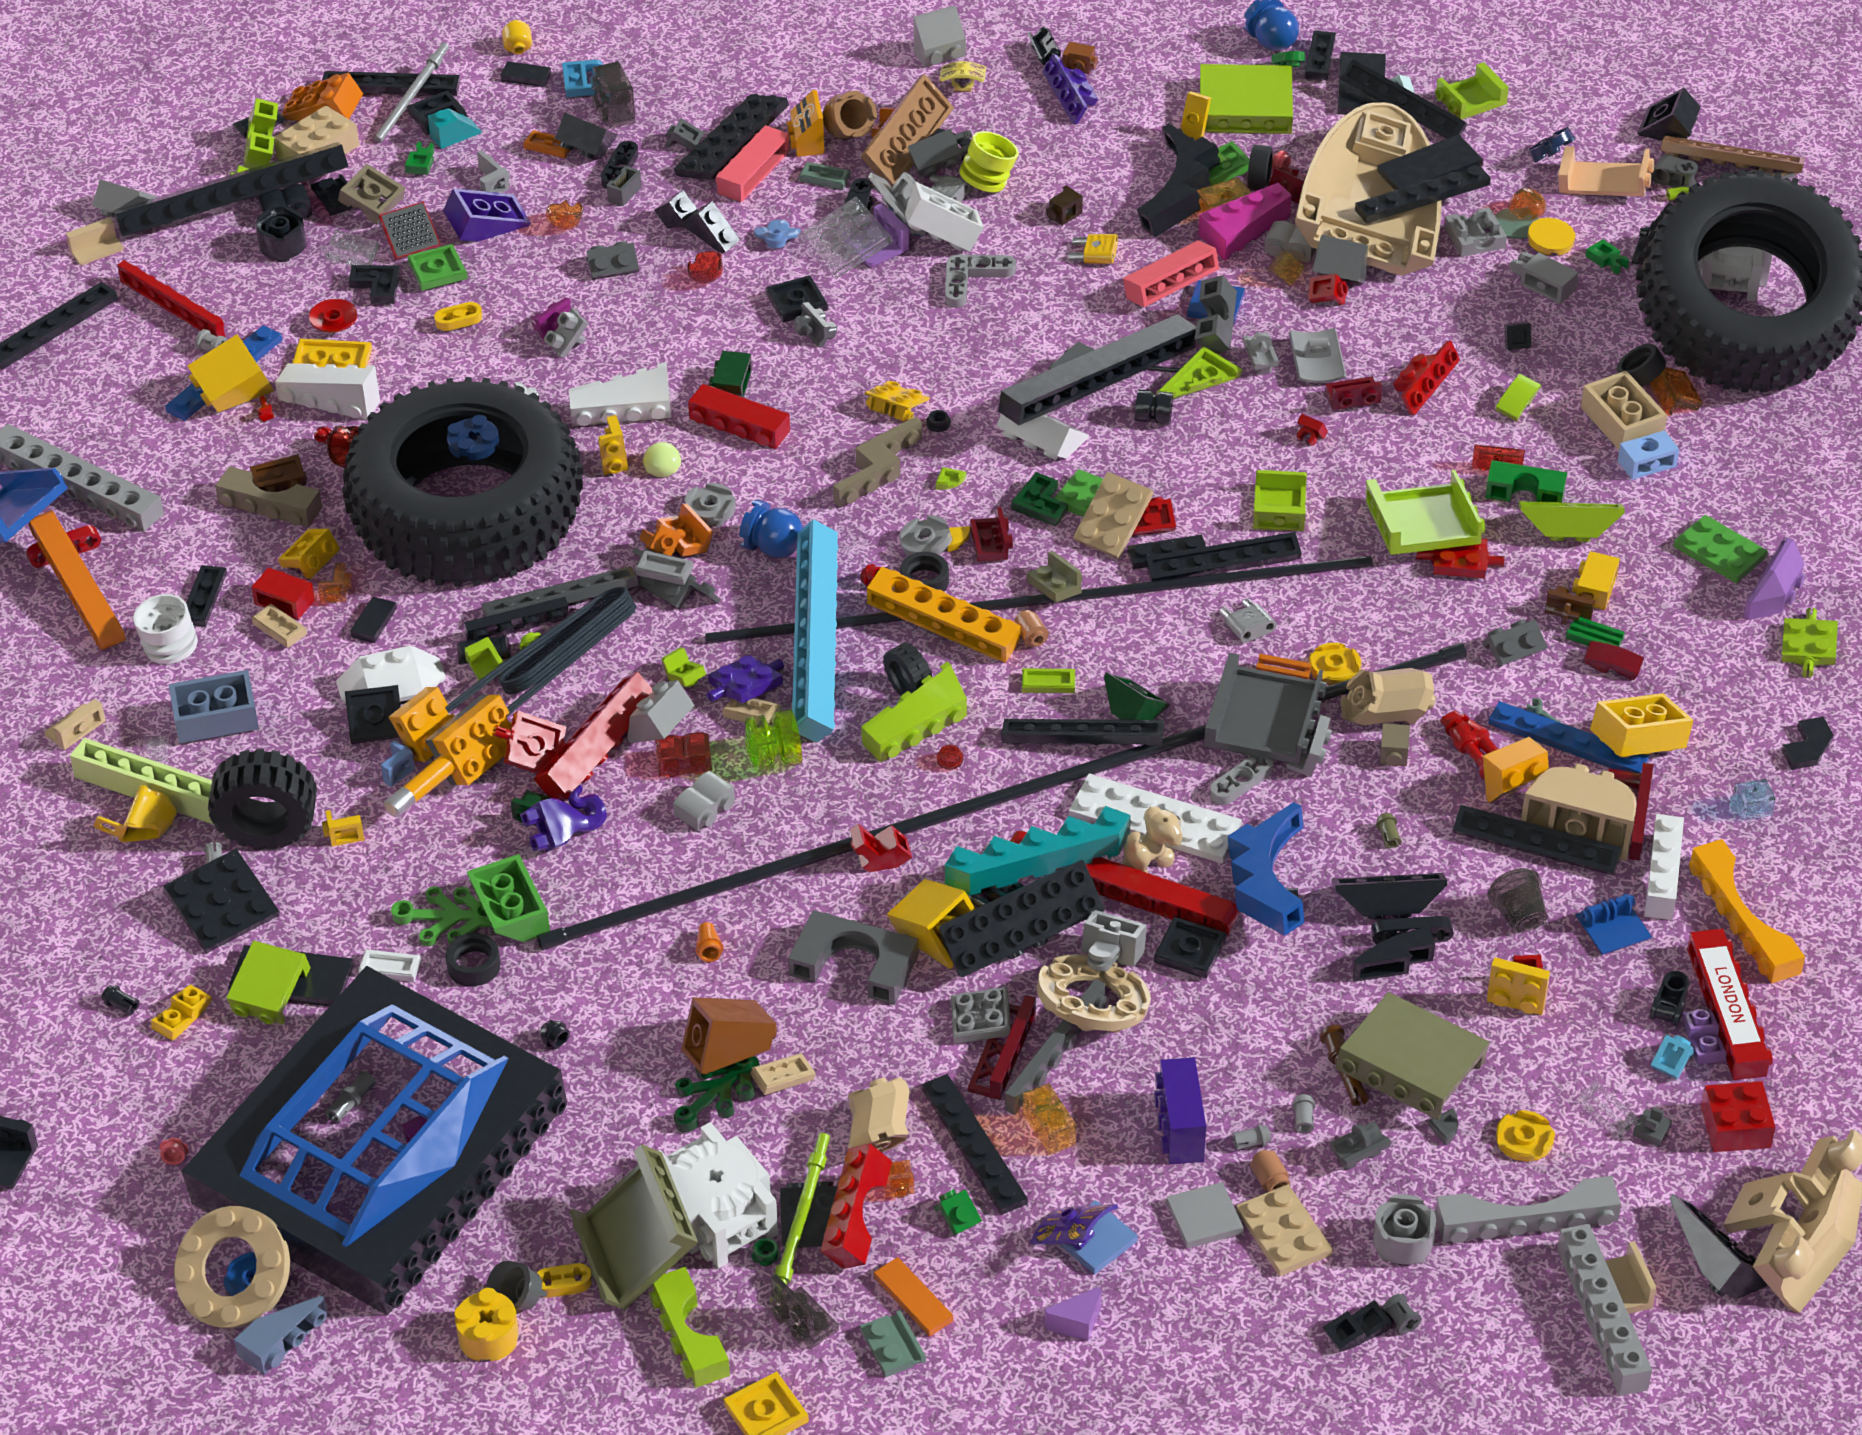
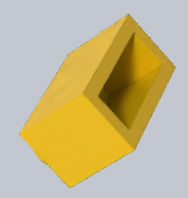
[1572,551,1620,610]

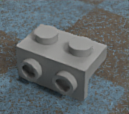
[1286,715,1332,777]

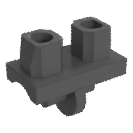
[794,302,838,347]
[1330,1121,1391,1170]

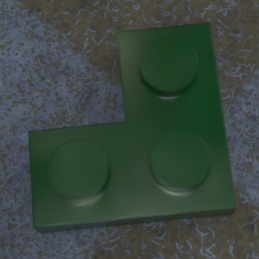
[1011,472,1068,527]

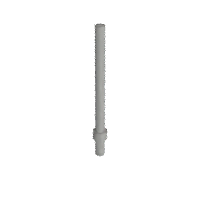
[374,42,449,143]

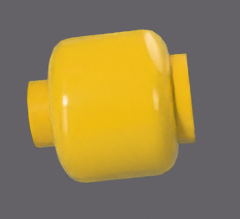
[502,20,532,55]

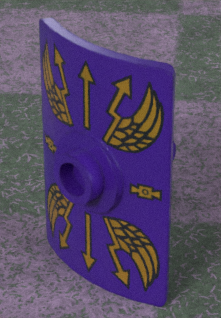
[1030,1204,1118,1250]

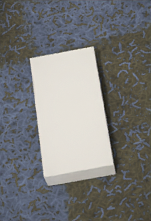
[358,949,421,982]

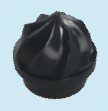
[540,1019,570,1049]

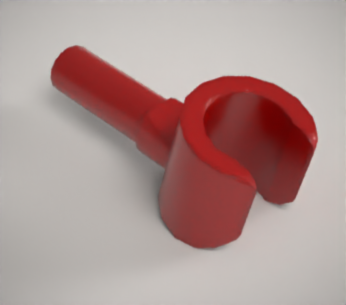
[257,396,274,422]

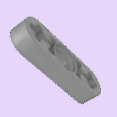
[1210,755,1273,805]

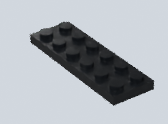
[674,94,789,180]

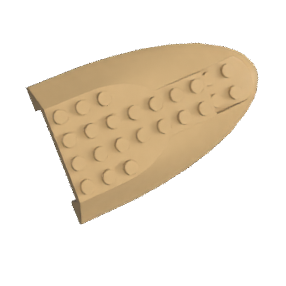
[1295,103,1441,276]

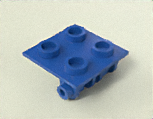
[1575,893,1652,955]

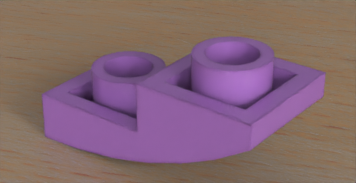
[1683,1009,1726,1065]

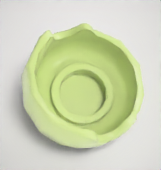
[643,442,681,478]

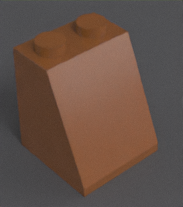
[681,997,777,1074]

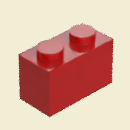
[251,567,315,620]

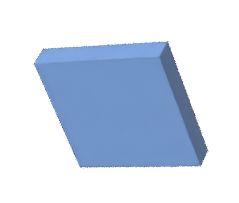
[1059,1200,1138,1275]

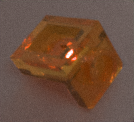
[884,1160,915,1198]

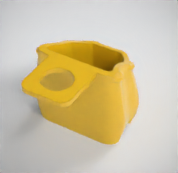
[93,785,177,842]

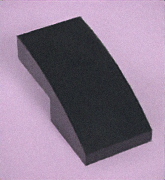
[1323,1300,1393,1352]

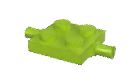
[1782,607,1838,678]

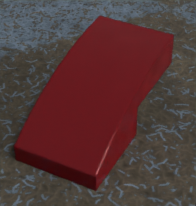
[1582,641,1644,680]

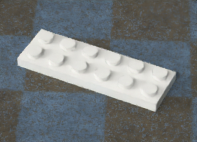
[1069,774,1242,863]

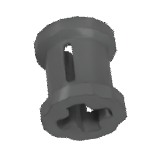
[1382,1294,1422,1335]

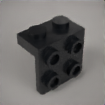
[0,1115,38,1189]
[780,1181,838,1248]

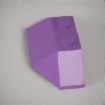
[1743,537,1806,620]

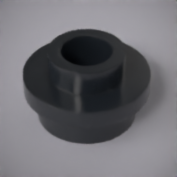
[926,410,951,432]

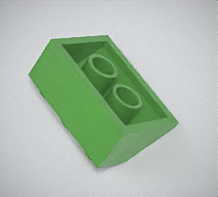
[467,854,550,942]

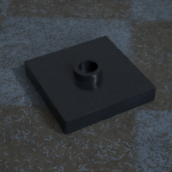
[765,275,828,323]
[345,685,401,744]
[1154,917,1227,979]

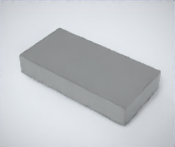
[635,550,693,586]

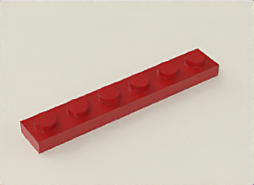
[117,260,226,337]

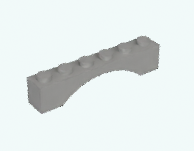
[1435,1176,1621,1243]

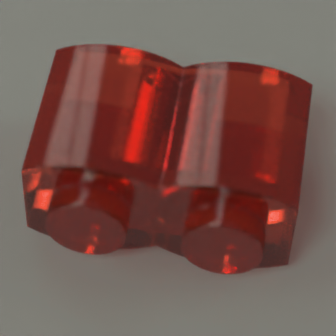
[655,732,712,777]

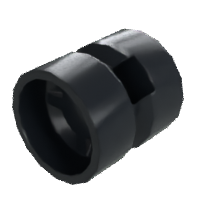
[1135,389,1173,425]

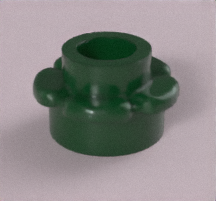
[751,1238,781,1267]

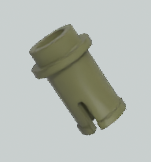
[1376,813,1402,849]

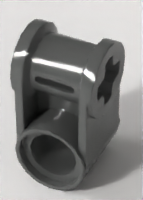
[1651,154,1698,188]

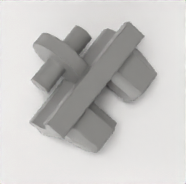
[544,308,589,358]
[1243,332,1279,375]

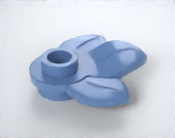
[754,219,801,248]

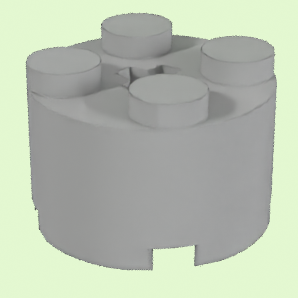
[1373,1194,1436,1265]

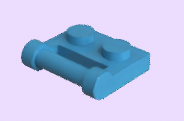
[562,60,607,98]

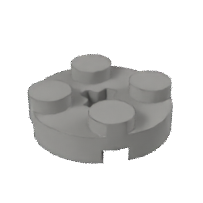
[685,483,736,527]
[900,515,952,556]

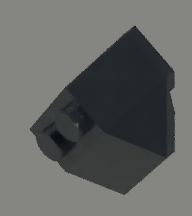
[1332,872,1447,920]

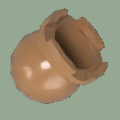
[822,90,877,140]

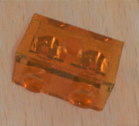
[1649,367,1703,416]

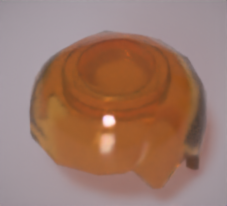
[1508,188,1546,220]
[546,200,584,230]

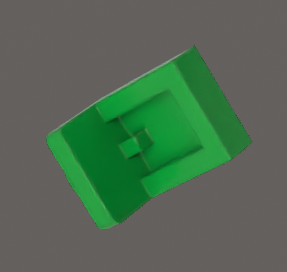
[933,1189,982,1236]

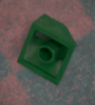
[1104,672,1170,720]

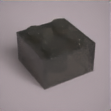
[590,61,636,129]

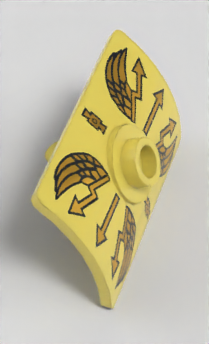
[939,61,986,92]

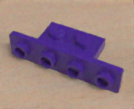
[1043,54,1098,124]

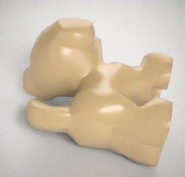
[1121,807,1183,873]

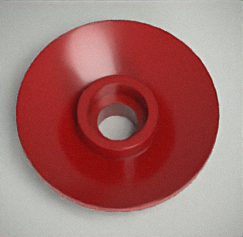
[309,299,358,333]

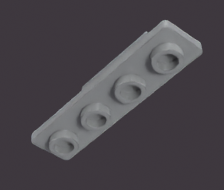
[868,172,927,236]

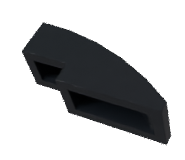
[1353,927,1435,982]

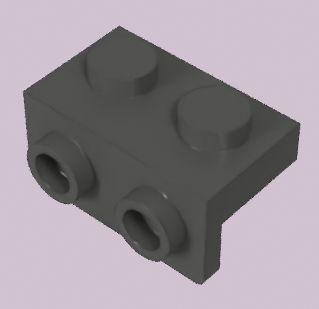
[586,241,639,280]
[1482,619,1548,667]

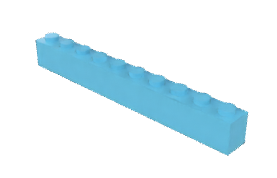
[792,519,838,742]

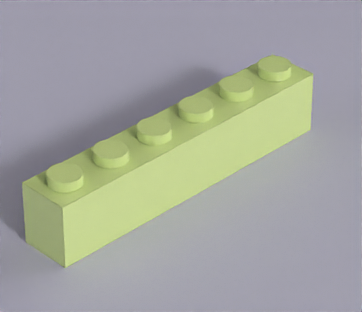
[70,738,214,825]

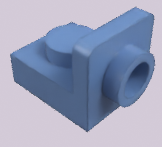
[381,740,415,787]

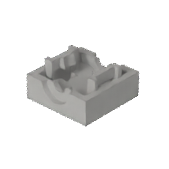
[1444,207,1507,257]

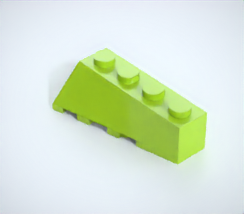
[861,661,967,762]

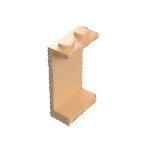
[1558,146,1654,197]

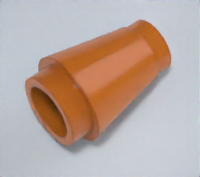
[695,922,723,962]

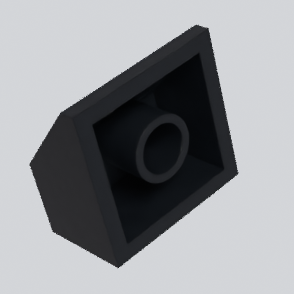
[1637,88,1701,141]
[554,113,617,159]

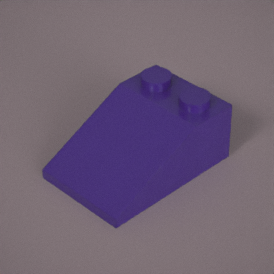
[443,188,531,242]

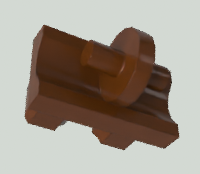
[1544,586,1595,625]

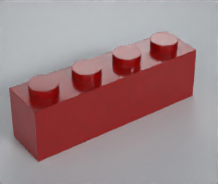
[688,384,790,449]

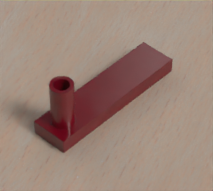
[1608,762,1654,861]

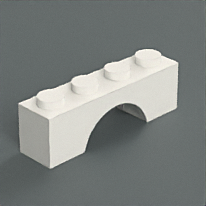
[1644,814,1684,920]

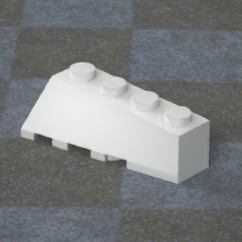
[569,362,671,426]

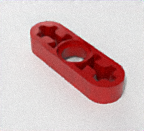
[26,525,101,568]

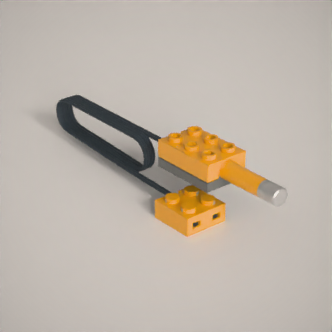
[384,586,637,818]

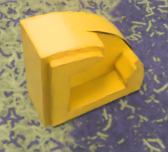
[947,526,970,552]

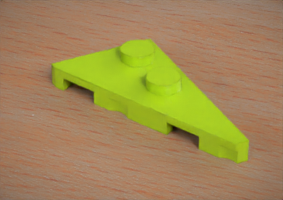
[1156,346,1243,399]

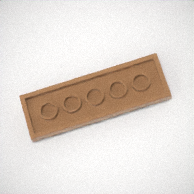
[860,74,954,187]
[1660,135,1805,176]

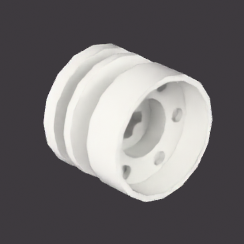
[133,594,198,664]

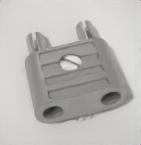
[930,174,971,202]
[1219,598,1277,642]

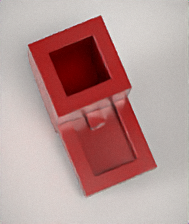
[849,824,912,872]

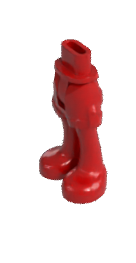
[1440,710,1498,781]

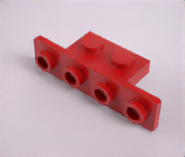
[1393,341,1460,415]

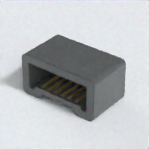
[607,166,642,206]

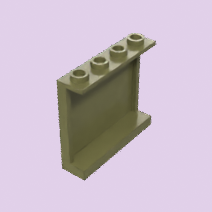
[1335,992,1490,1120]
[569,1144,698,1310]

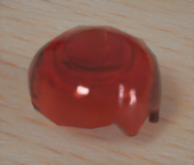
[687,251,723,284]

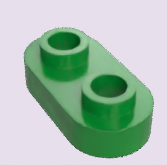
[1271,51,1305,67]

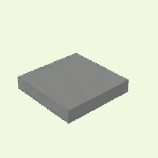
[1166,1182,1243,1249]

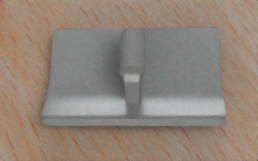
[1289,328,1347,383]

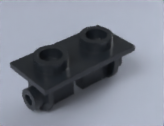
[1028,27,1061,66]

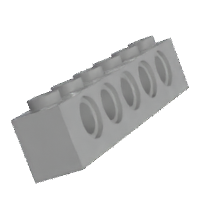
[1557,1224,1652,1396]

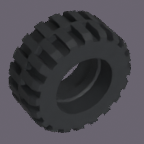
[208,749,317,850]

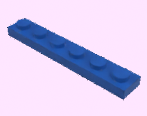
[165,325,283,421]
[1488,701,1650,773]

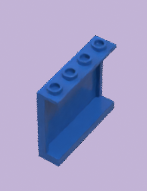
[0,467,68,543]

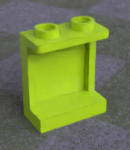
[1435,62,1509,119]
[1253,470,1307,532]
[226,940,311,1025]

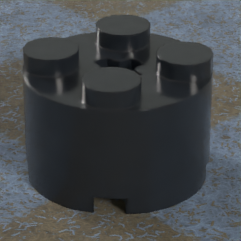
[256,208,307,262]

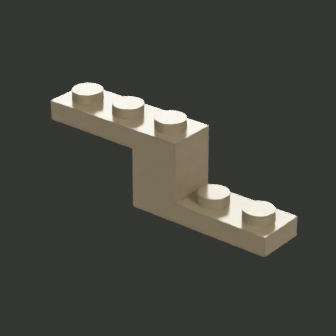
[833,416,922,508]

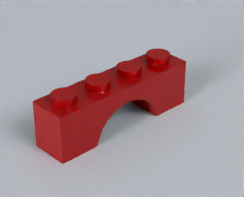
[820,1143,892,1269]

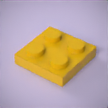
[1487,957,1550,1015]
[724,1371,809,1435]

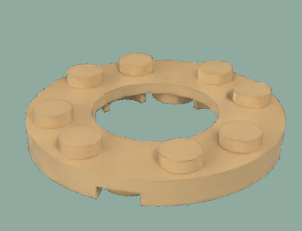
[1036,954,1151,1033]
[174,1206,290,1329]

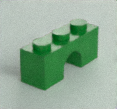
[1485,460,1568,503]

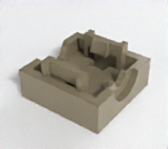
[338,164,405,225]

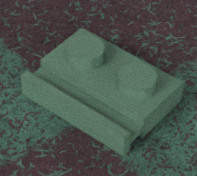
[860,1310,926,1378]

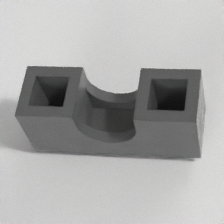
[1195,275,1237,354]

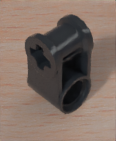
[843,178,873,222]
[1649,971,1689,1027]

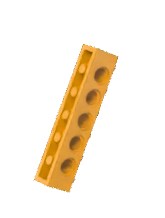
[867,566,1021,663]

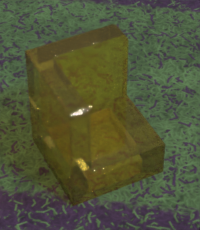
[1267,251,1305,286]

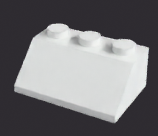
[905,182,984,252]
[996,414,1089,460]

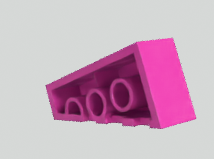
[1198,183,1292,261]

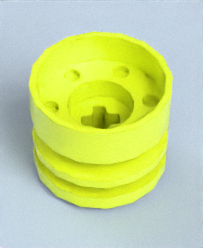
[959,131,1019,193]

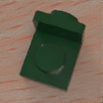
[511,790,551,826]

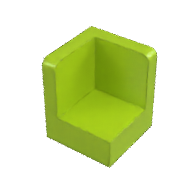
[465,637,503,681]

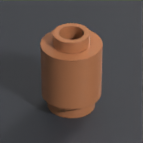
[1014,610,1049,647]
[1250,1150,1290,1192]

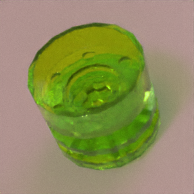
[744,709,802,773]

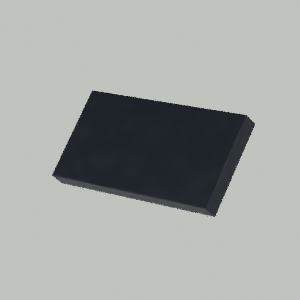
[1338,52,1386,114]
[1377,134,1483,190]
[228,945,354,1006]

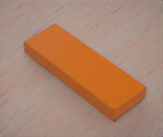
[874,1257,953,1337]

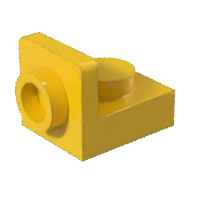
[322,810,364,847]

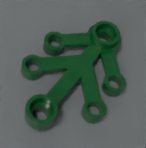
[674,1056,760,1133]

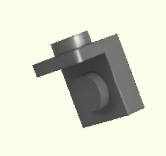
[665,118,705,151]

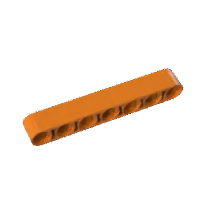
[28,510,126,651]

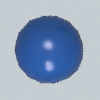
[1243,0,1299,52]
[739,499,803,559]

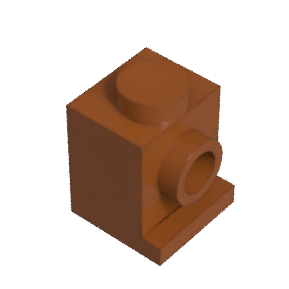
[1062,41,1098,74]

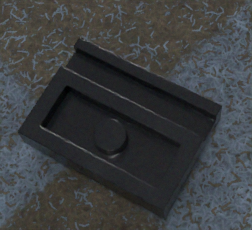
[310,174,352,216]

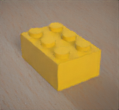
[1590,693,1694,757]

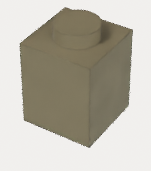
[1380,723,1410,766]

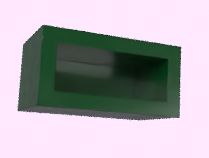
[709,350,752,398]

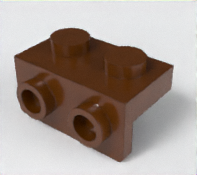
[249,454,307,492]

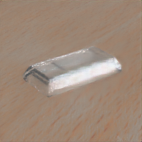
[142,735,170,766]

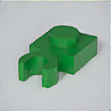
[404,141,434,175]
[1585,239,1630,274]

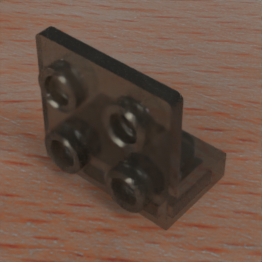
[770,1274,839,1350]

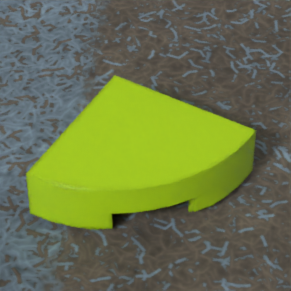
[935,467,966,490]

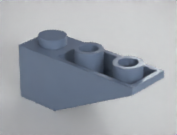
[234,1295,328,1375]

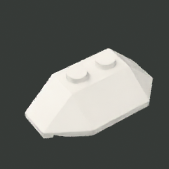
[336,645,446,703]

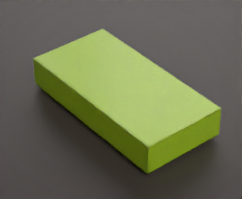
[1022,668,1075,693]

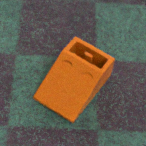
[281,72,363,121]

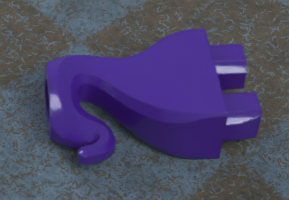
[520,785,607,852]

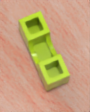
[243,98,278,169]

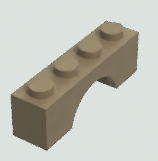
[215,466,322,527]

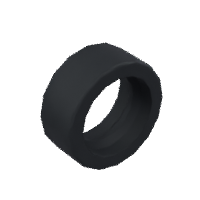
[1247,144,1273,190]
[1616,344,1666,387]
[900,551,949,591]
[445,933,501,987]

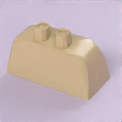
[1521,763,1636,861]

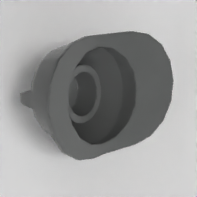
[486,1261,547,1311]

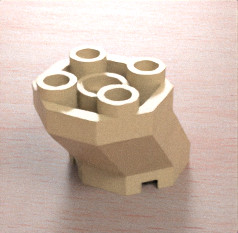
[1340,668,1436,725]
[847,1077,910,1152]

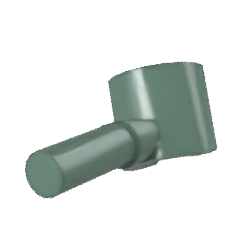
[1527,698,1562,723]

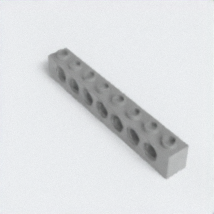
[0,424,164,532]

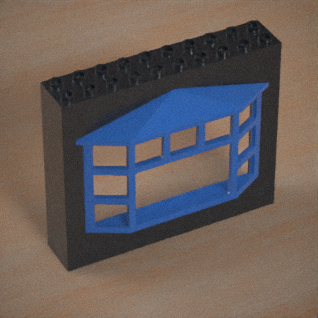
[181,965,567,1315]

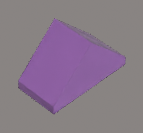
[1044,1287,1102,1341]

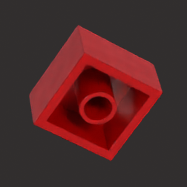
[1701,1081,1776,1152]

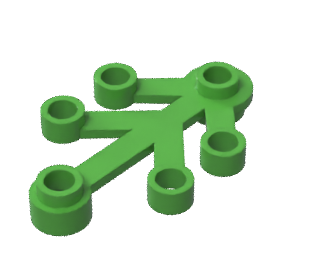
[391,886,492,947]

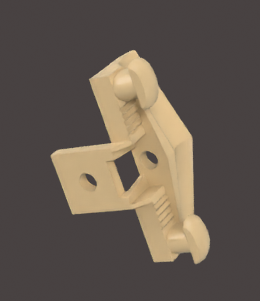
[1723,1129,1862,1313]

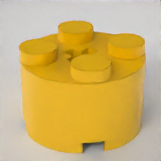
[455,1288,519,1361]

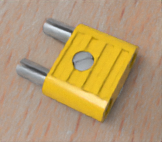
[1068,234,1118,264]

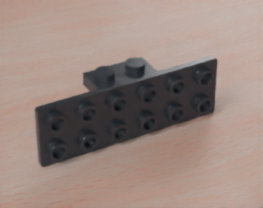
[938,860,1105,978]

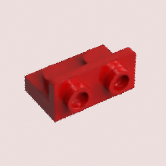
[1132,497,1176,536]

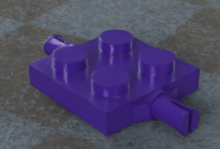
[707,655,784,704]

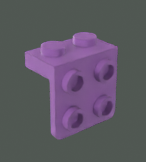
[845,203,910,267]

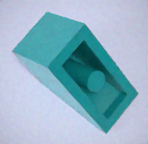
[428,108,482,149]

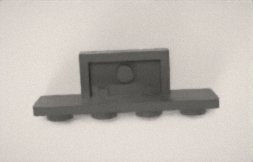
[632,547,721,609]

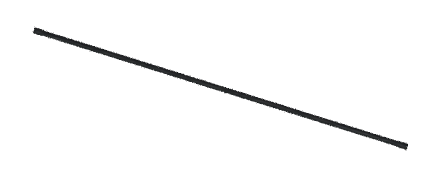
[537,643,1467,951]

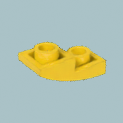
[151,984,212,1041]

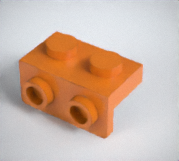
[655,504,713,556]

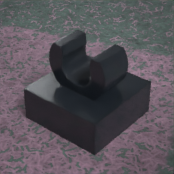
[1504,322,1532,350]

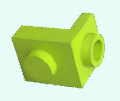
[661,647,707,687]

